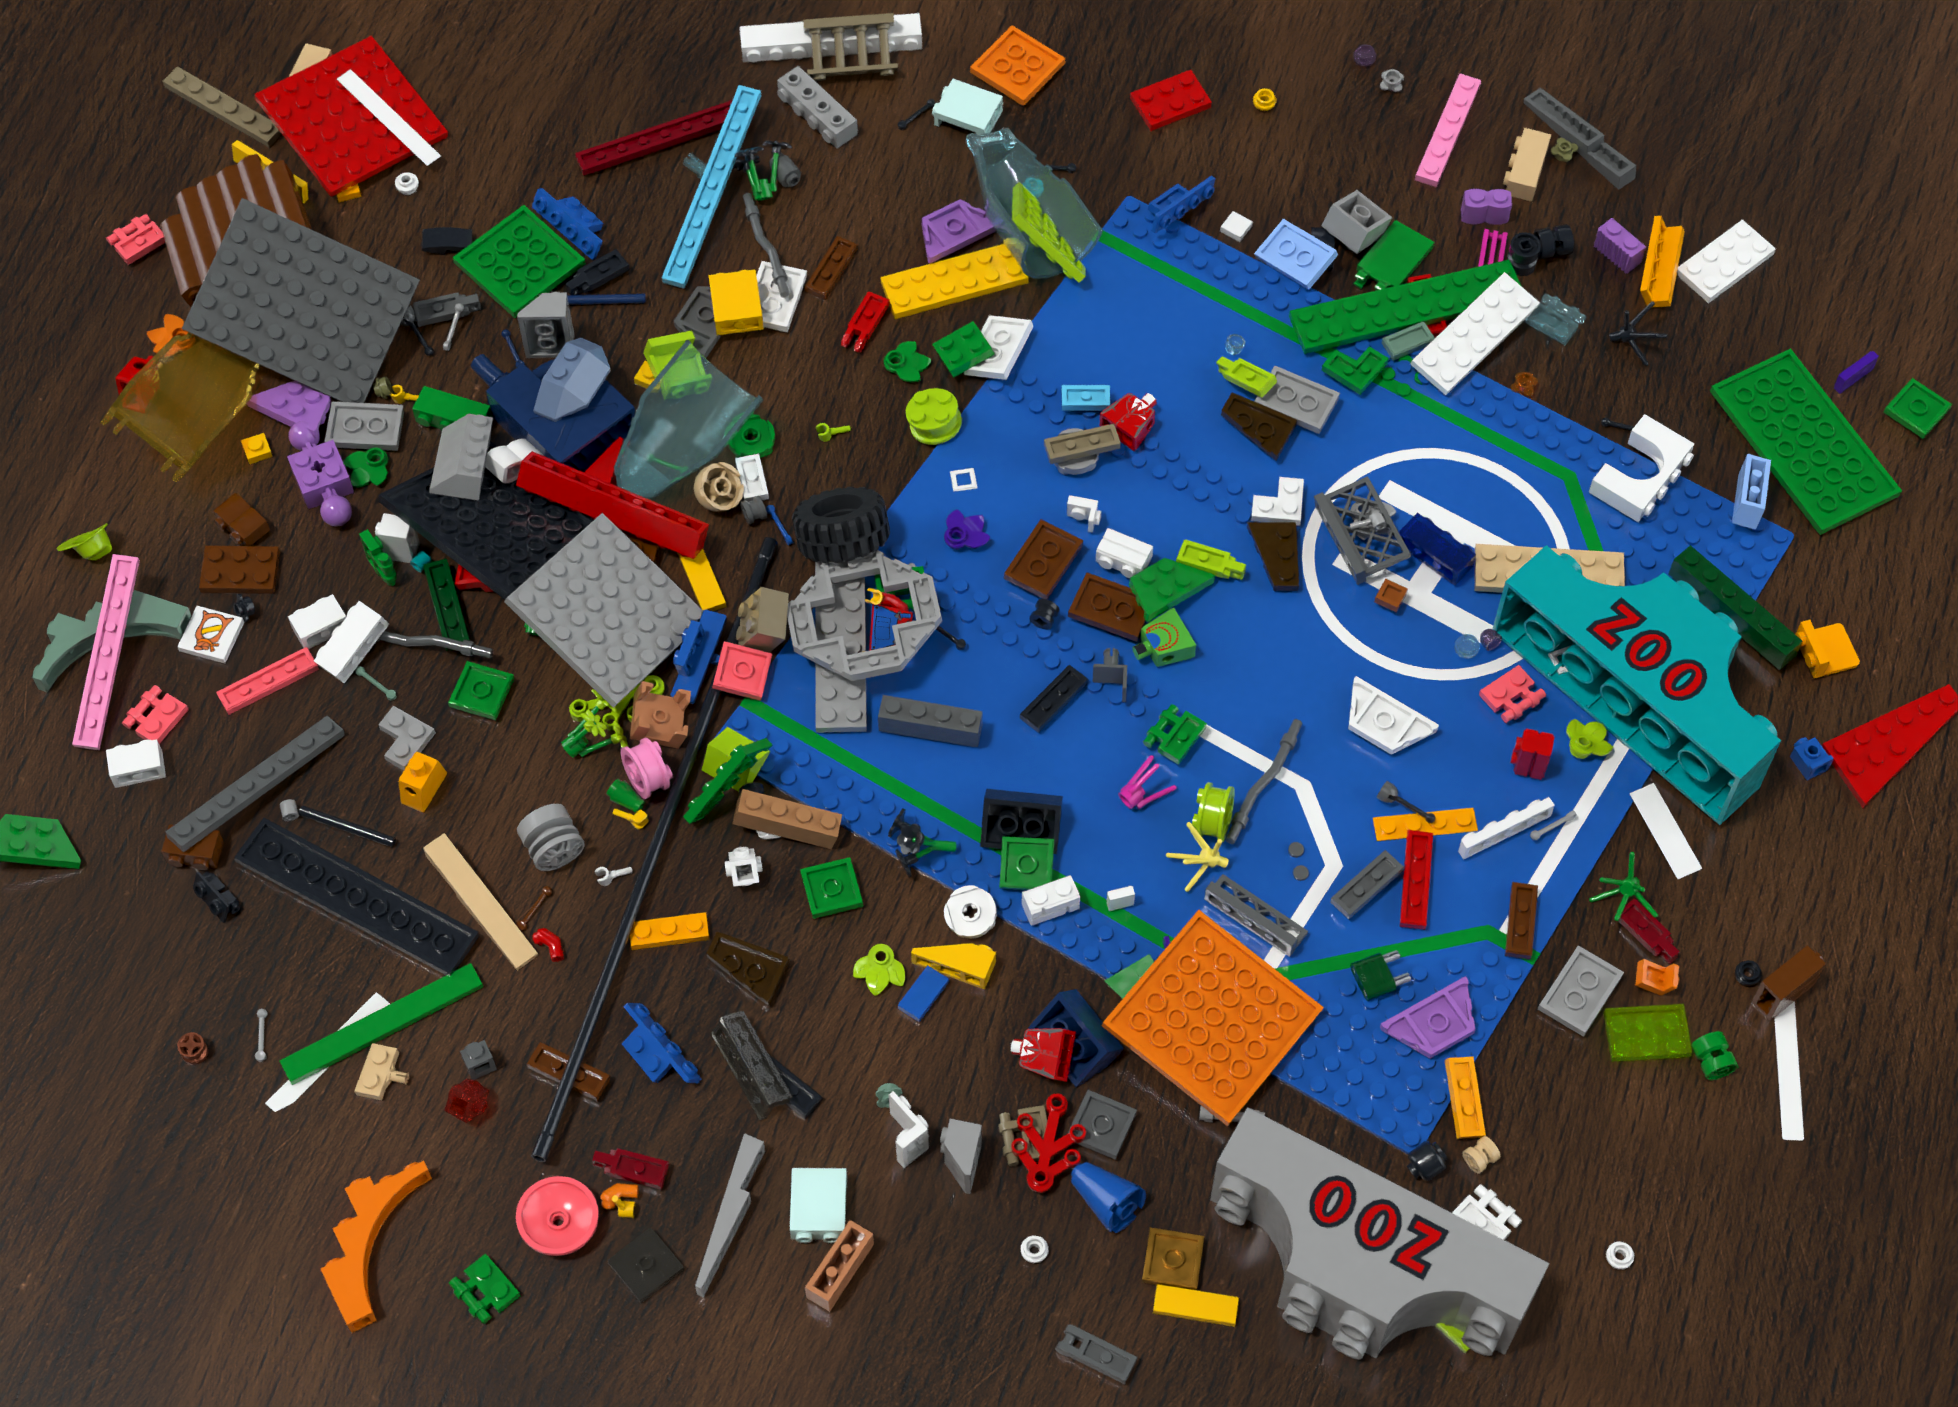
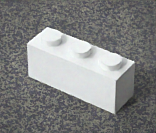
[314,601,389,683]

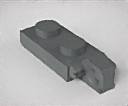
[413,292,481,327]

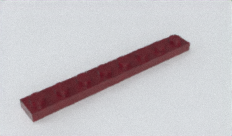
[575,100,755,176]

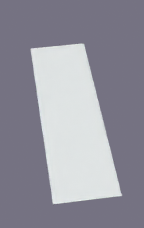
[1629,783,1702,879]

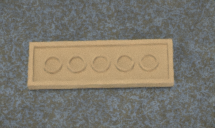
[1474,544,1625,593]

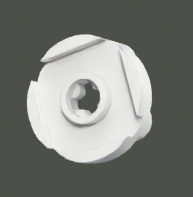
[944,885,997,939]

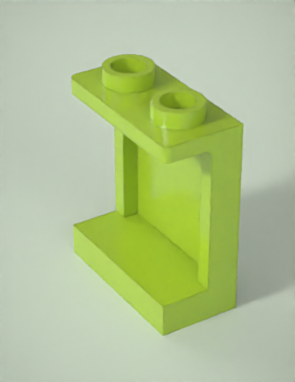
[643,331,712,399]

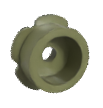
[373,376,393,399]

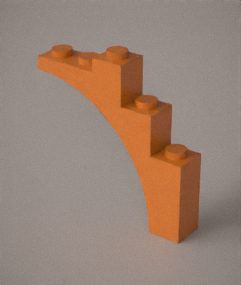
[321,1161,432,1333]

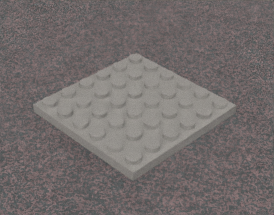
[504,513,703,708]

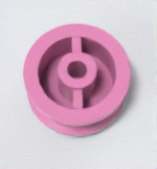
[621,738,673,799]

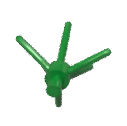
[1589,852,1658,921]

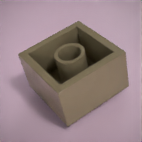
[736,587,789,653]

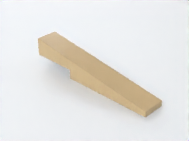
[423,833,538,971]

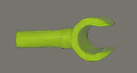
[816,423,851,442]

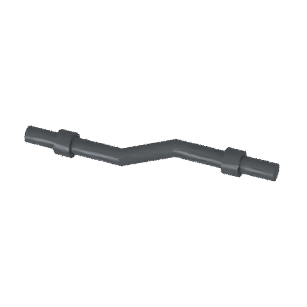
[743,193,790,298]
[376,631,494,658]
[1225,719,1303,844]

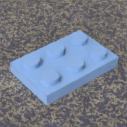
[1254,219,1338,290]

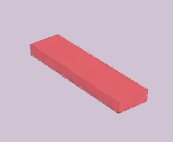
[216,647,319,715]

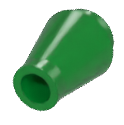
[606,778,645,813]

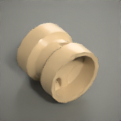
[1462,1136,1501,1174]

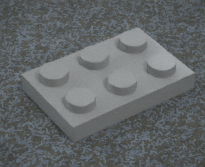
[1254,366,1340,434]
[325,401,405,451]
[1538,946,1624,1037]

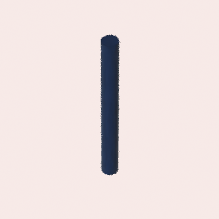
[567,294,646,305]

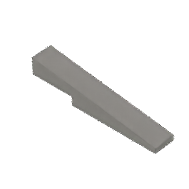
[695,1133,765,1297]

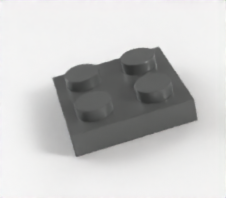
[1068,1090,1137,1160]

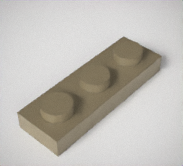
[1044,424,1121,464]

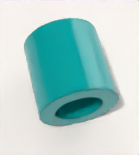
[410,551,432,572]

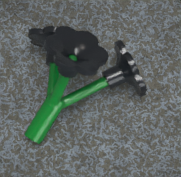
[888,808,956,877]

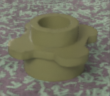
[1551,138,1578,162]

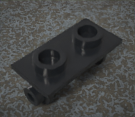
[193,871,240,923]

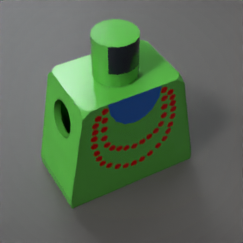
[1132,608,1196,667]

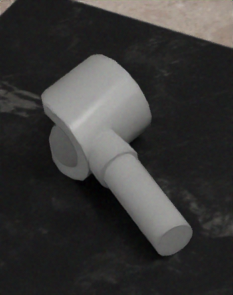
[1350,512,1387,531]

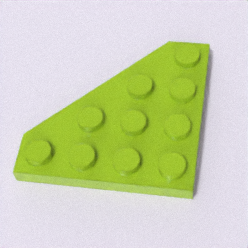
[1012,182,1086,282]

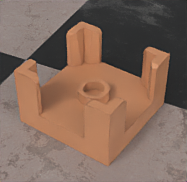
[630,681,691,749]

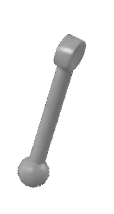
[443,303,464,351]
[1530,810,1577,840]
[255,1009,267,1062]

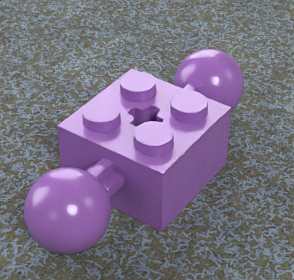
[287,421,354,526]

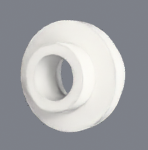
[395,173,419,195]
[1021,1236,1048,1263]
[1606,1242,1634,1269]

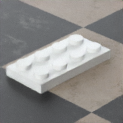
[1677,220,1776,303]

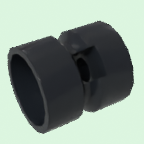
[1533,224,1574,259]
[1507,232,1541,276]

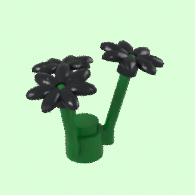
[732,140,792,200]

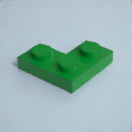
[1321,346,1389,395]

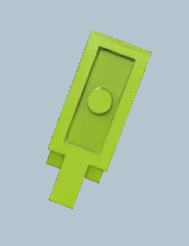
[1216,356,1277,398]
[1176,539,1246,580]

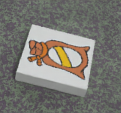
[178,606,244,663]

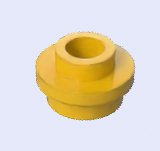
[1253,89,1276,111]

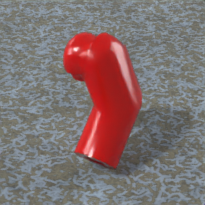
[532,928,564,962]

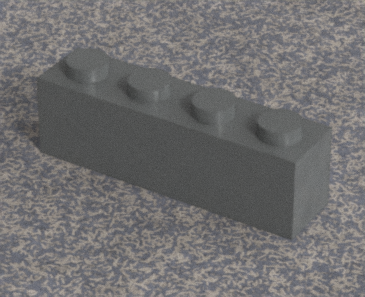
[878,695,983,747]

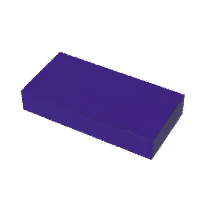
[1834,351,1879,394]

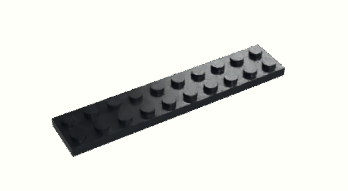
[234,818,480,975]

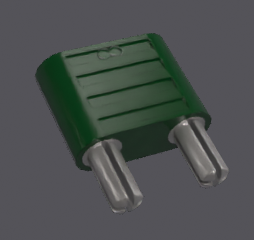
[1350,950,1411,1001]

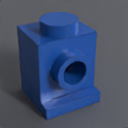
[1790,737,1834,781]

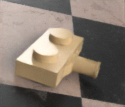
[355,1043,409,1101]

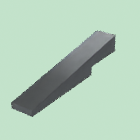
[1524,88,1636,190]

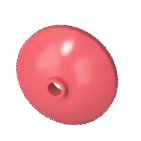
[516,1176,599,1256]

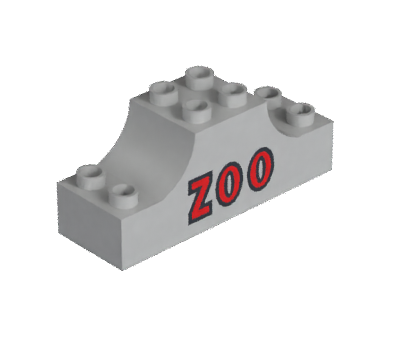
[1210,1107,1549,1359]

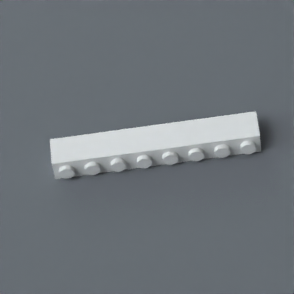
[740,13,922,62]

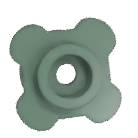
[876,1083,902,1108]

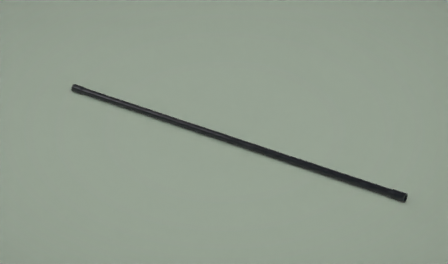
[531,537,778,1162]

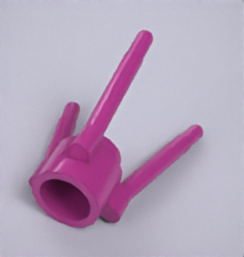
[1118,755,1177,809]

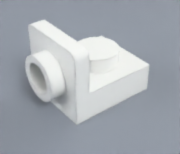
[1067,495,1102,533]

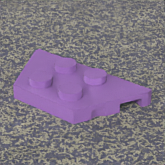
[921,199,1004,264]
[246,381,331,439]
[1380,976,1475,1058]

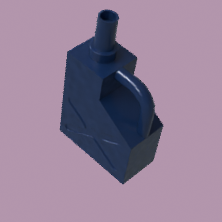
[471,354,639,472]

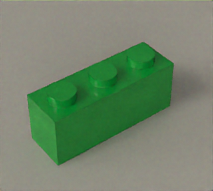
[412,386,493,430]

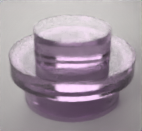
[1354,44,1376,66]

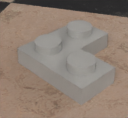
[379,706,436,770]

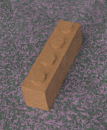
[732,789,842,849]

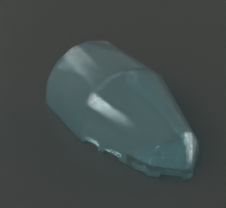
[614,339,763,499]

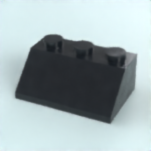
[980,789,1063,854]

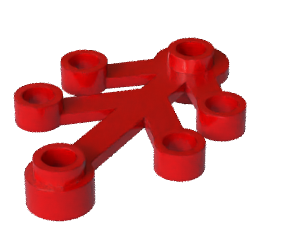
[1011,1094,1086,1192]

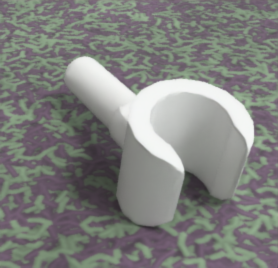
[595,867,632,886]

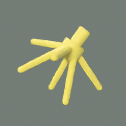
[1166,822,1229,892]

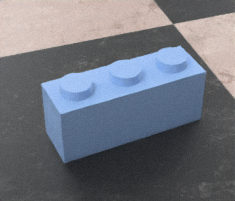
[1732,454,1771,530]

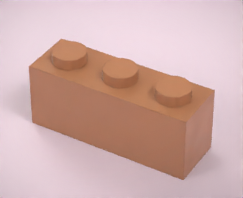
[805,1220,874,1312]

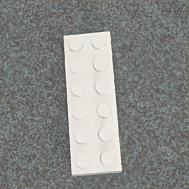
[1410,272,1540,395]

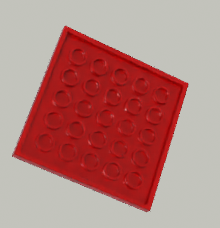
[255,36,448,197]

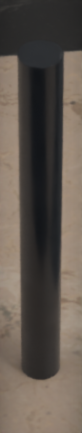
[299,805,396,847]

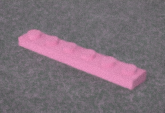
[1415,74,1481,187]

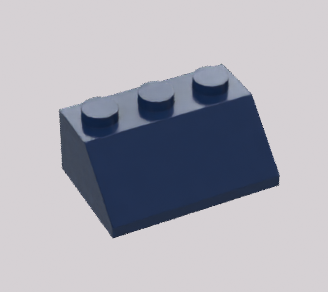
[1028,989,1124,1087]

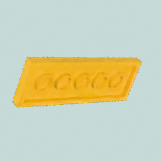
[881,241,1029,319]

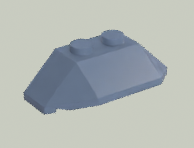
[533,338,611,422]

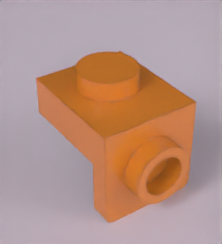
[1635,959,1679,996]

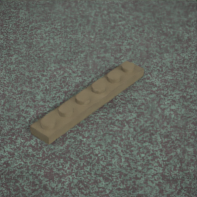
[163,66,282,147]

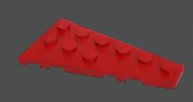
[1822,684,1958,808]

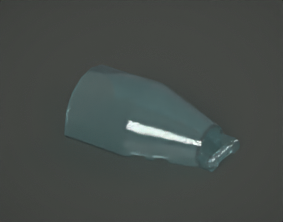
[966,128,1103,279]

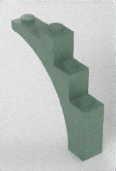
[32,590,192,692]

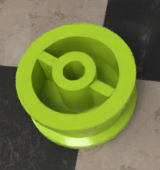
[906,388,962,445]
[1192,782,1235,843]

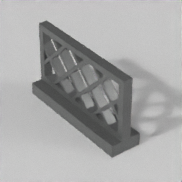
[1314,476,1411,585]

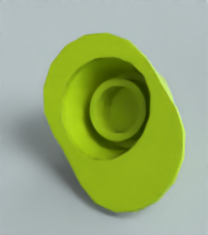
[57,523,112,560]

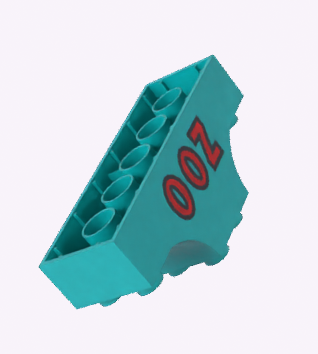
[1492,545,1781,825]

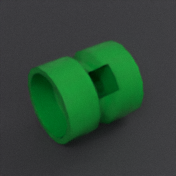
[1691,1031,1738,1081]

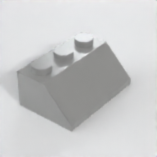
[517,292,574,358]

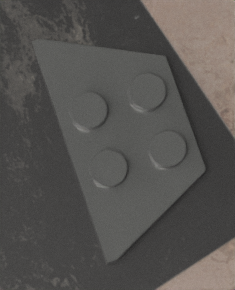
[674,286,721,360]

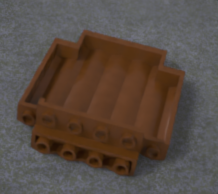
[160,154,312,307]

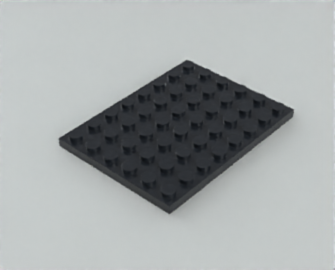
[379,441,594,600]

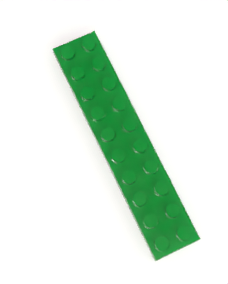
[1289,260,1522,354]

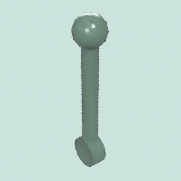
[355,666,397,701]

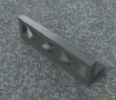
[1204,874,1308,957]

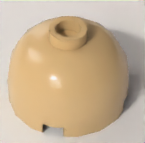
[694,462,744,512]

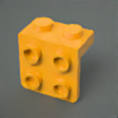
[1795,620,1860,678]

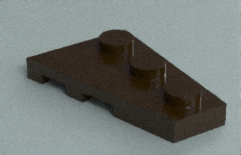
[1221,392,1297,461]
[1247,522,1299,591]
[706,931,789,1006]

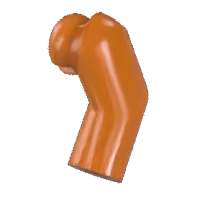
[600,1183,639,1209]

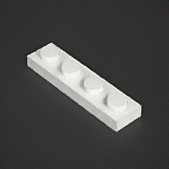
[1458,797,1555,860]

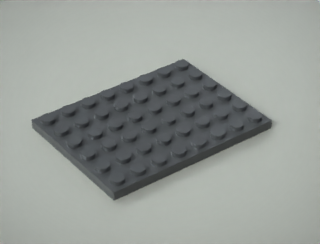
[182,198,420,403]

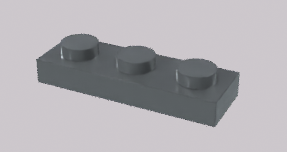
[1330,850,1404,919]

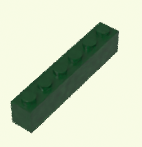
[1668,545,1803,670]

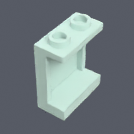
[932,79,1003,144]
[790,1168,847,1243]

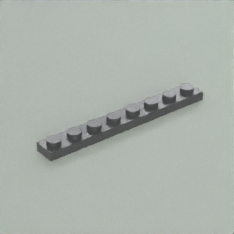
[166,716,345,852]

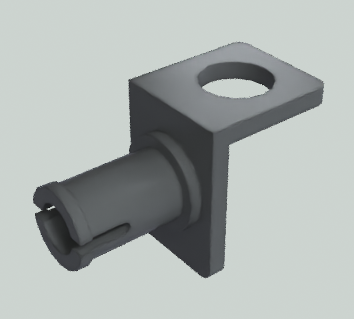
[1093,648,1127,702]

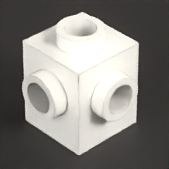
[725,847,763,886]

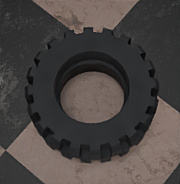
[792,487,890,563]

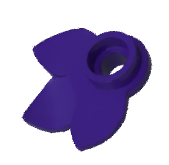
[944,509,990,549]

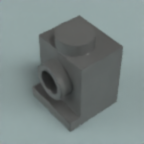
[460,1040,497,1081]

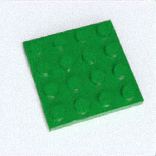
[453,205,586,318]

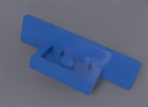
[1148,176,1216,233]
[532,188,603,259]
[670,610,727,704]
[622,1003,701,1083]

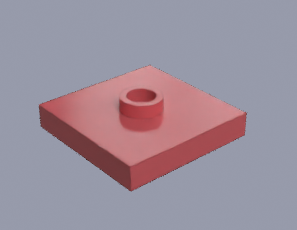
[712,641,772,701]

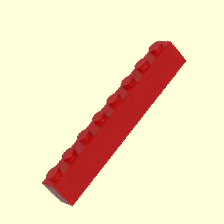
[516,451,709,559]

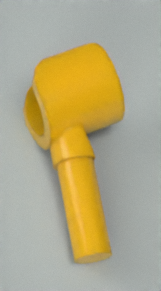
[390,385,419,404]
[613,808,649,829]
[612,1195,635,1218]

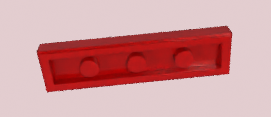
[1399,830,1433,930]

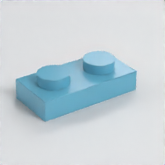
[1062,385,1110,411]

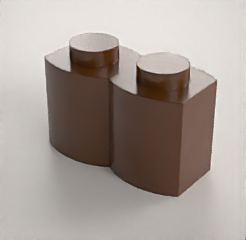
[213,493,270,546]

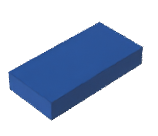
[898,965,949,1022]

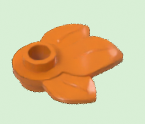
[147,314,193,355]

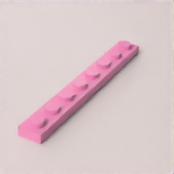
[72,554,140,750]

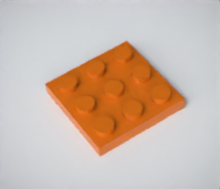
[970,25,1065,106]

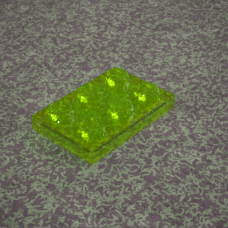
[1603,1004,1692,1061]

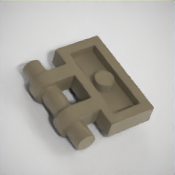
[998,1105,1054,1167]

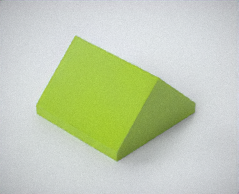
[702,727,771,792]

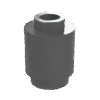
[769,153,801,187]

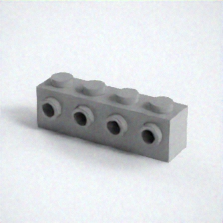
[777,66,858,148]

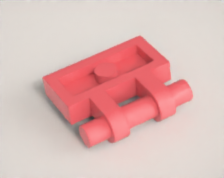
[106,214,165,265]
[1479,665,1546,723]
[122,685,189,744]

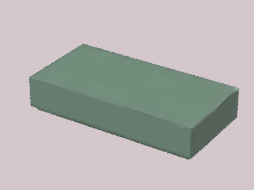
[1382,321,1435,361]

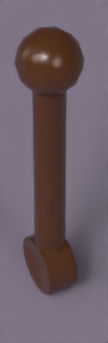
[516,886,552,932]

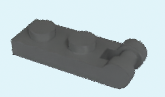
[1055,1324,1137,1384]

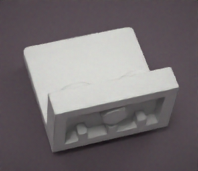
[889,1092,929,1168]

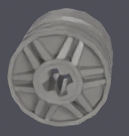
[517,804,585,871]

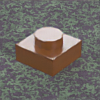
[1374,579,1408,612]

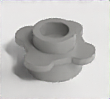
[1380,69,1404,92]

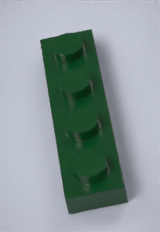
[423,558,469,651]

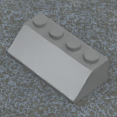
[429,414,493,500]

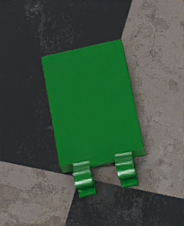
[1353,220,1435,290]

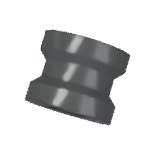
[740,495,767,525]

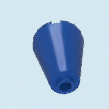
[1071,1162,1146,1233]

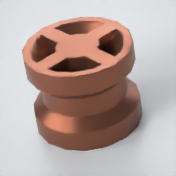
[177,1032,208,1065]

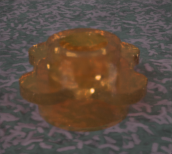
[1511,372,1538,397]

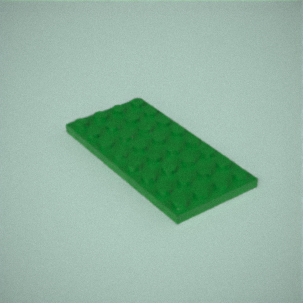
[1710,348,1902,535]

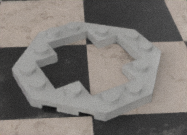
[787,550,942,681]

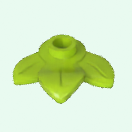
[1566,719,1613,759]
[853,944,905,996]

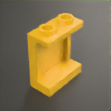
[709,269,764,335]

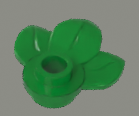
[884,341,931,382]
[343,448,388,487]

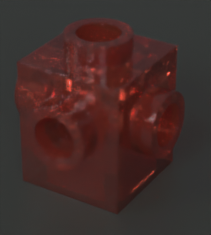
[444,1078,490,1123]

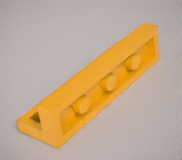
[1640,216,1684,307]

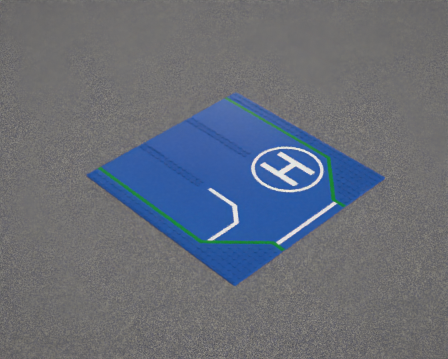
[715,196,1794,1154]

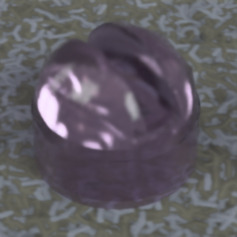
[1480,629,1502,651]

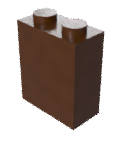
[1751,945,1826,1021]

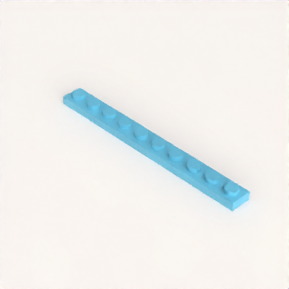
[662,85,761,289]

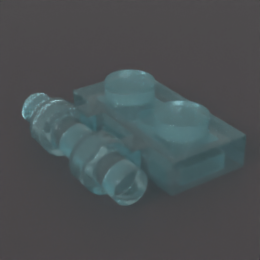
[1525,293,1586,345]

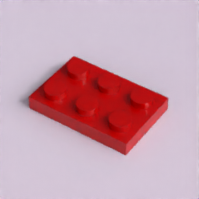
[1130,70,1212,131]

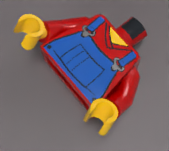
[863,588,913,652]

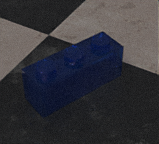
[1399,512,1476,585]

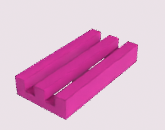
[1478,229,1508,267]

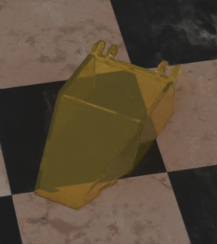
[100,332,259,482]

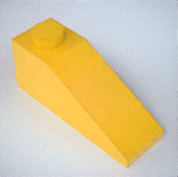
[911,943,996,990]

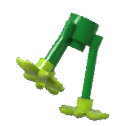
[561,689,629,758]

